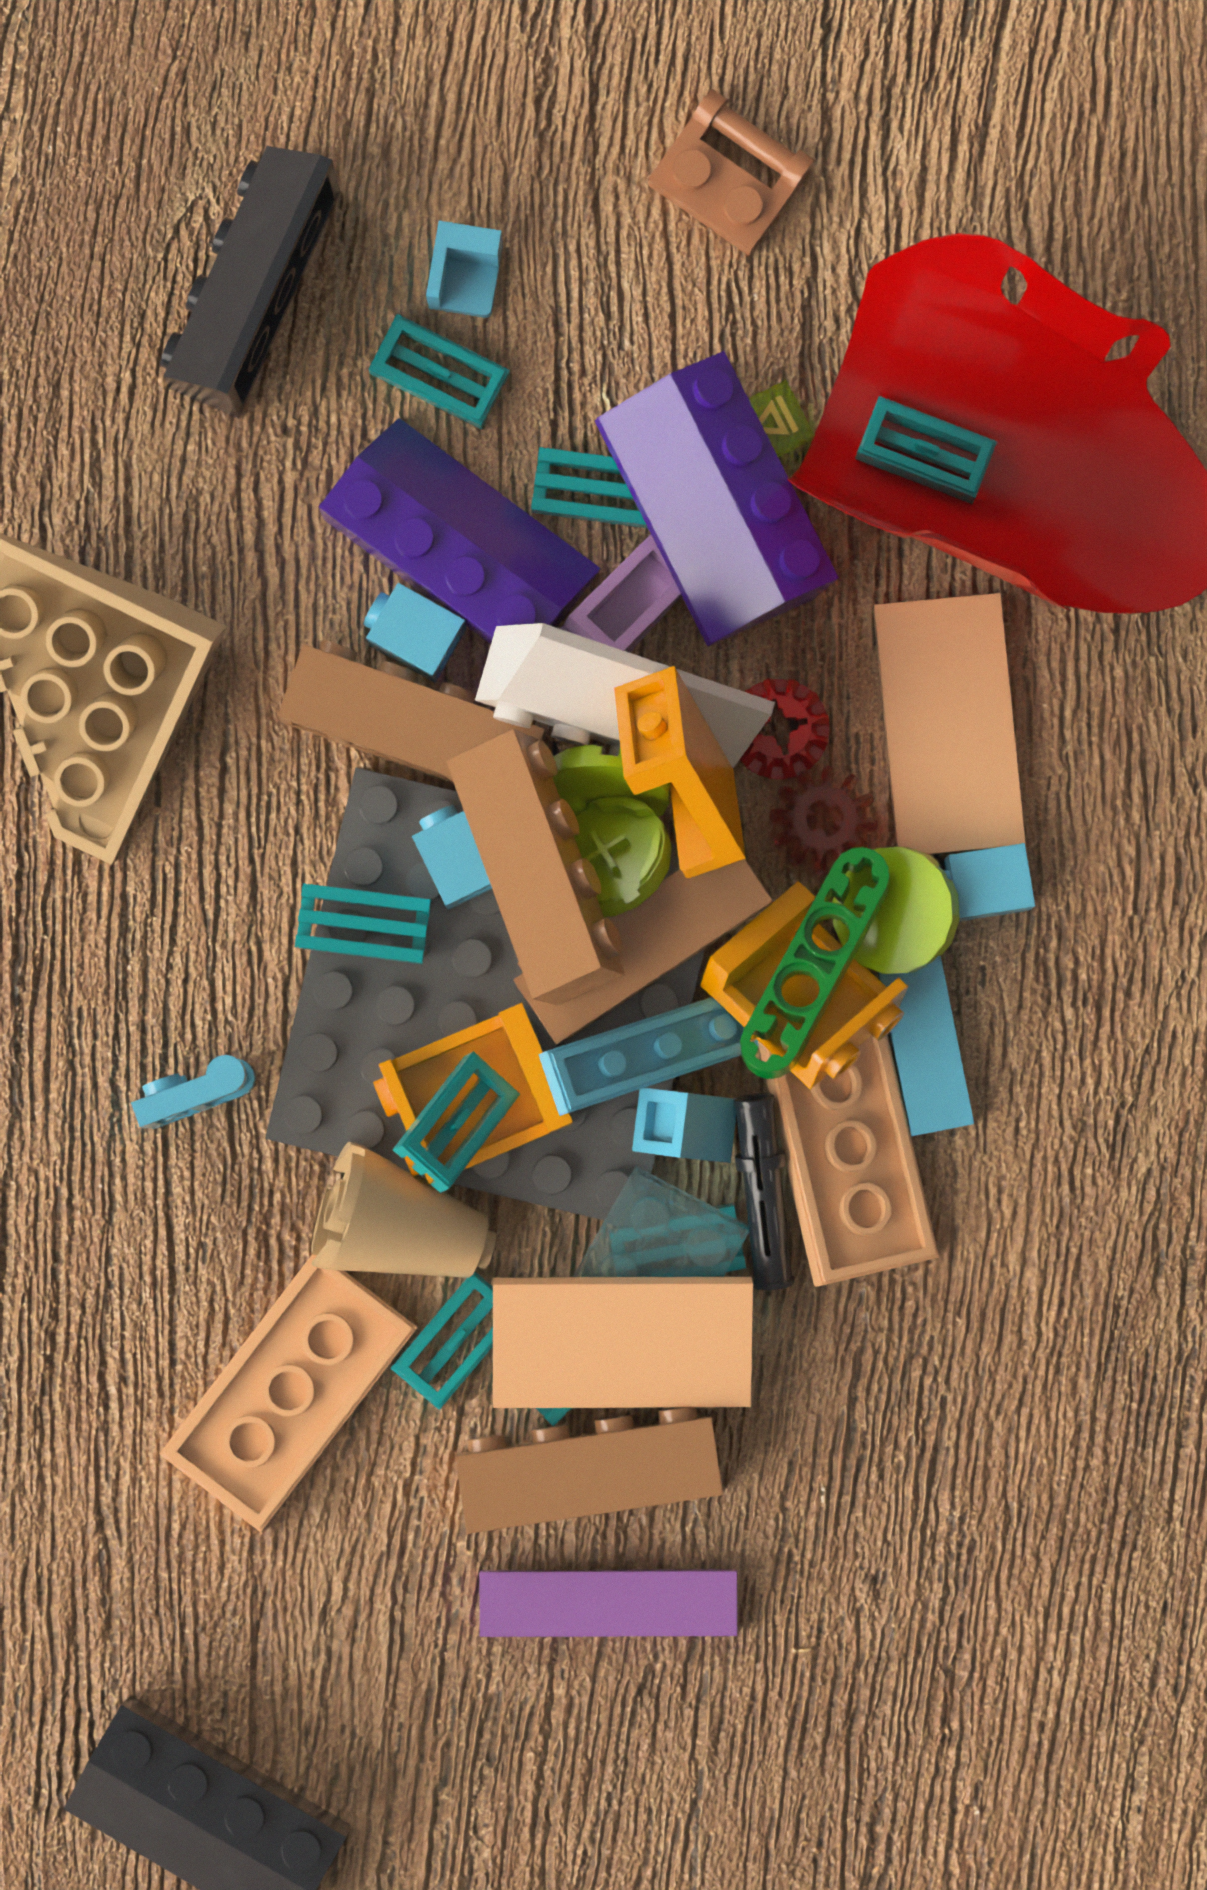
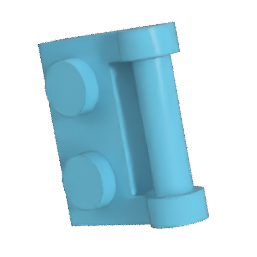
[131,1055,256,1129]

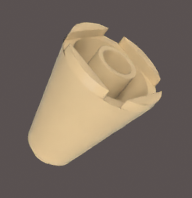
[311,1142,496,1278]

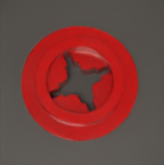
[739,678,829,780]

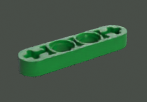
[740,847,890,1079]

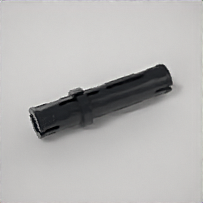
[733,1093,794,1290]

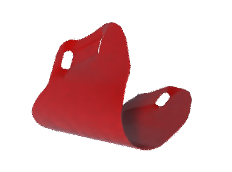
[787,233,1207,614]

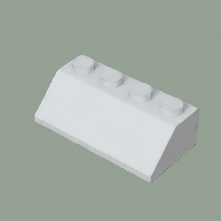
[475,623,775,768]

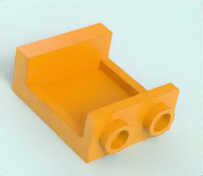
[614,666,746,878]
[700,881,908,1090]
[373,1003,573,1184]

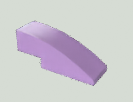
[560,534,682,653]

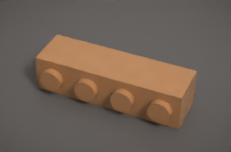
[277,640,546,784]
[446,729,625,1006]
[513,859,773,1047]
[455,1407,723,1534]

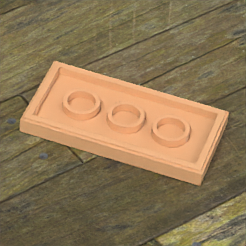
[873,593,1026,855]
[758,1035,939,1287]
[159,1254,418,1532]
[493,1277,753,1408]

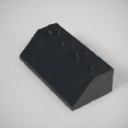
[160,146,341,419]
[64,1695,351,1890]

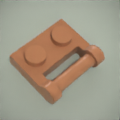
[648,88,816,256]

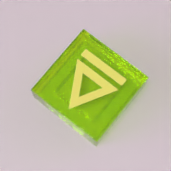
[748,380,815,457]

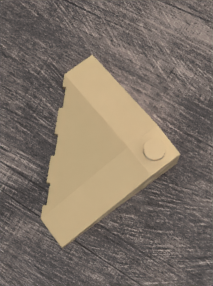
[0,533,227,865]

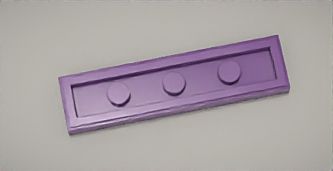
[479,1569,737,1637]

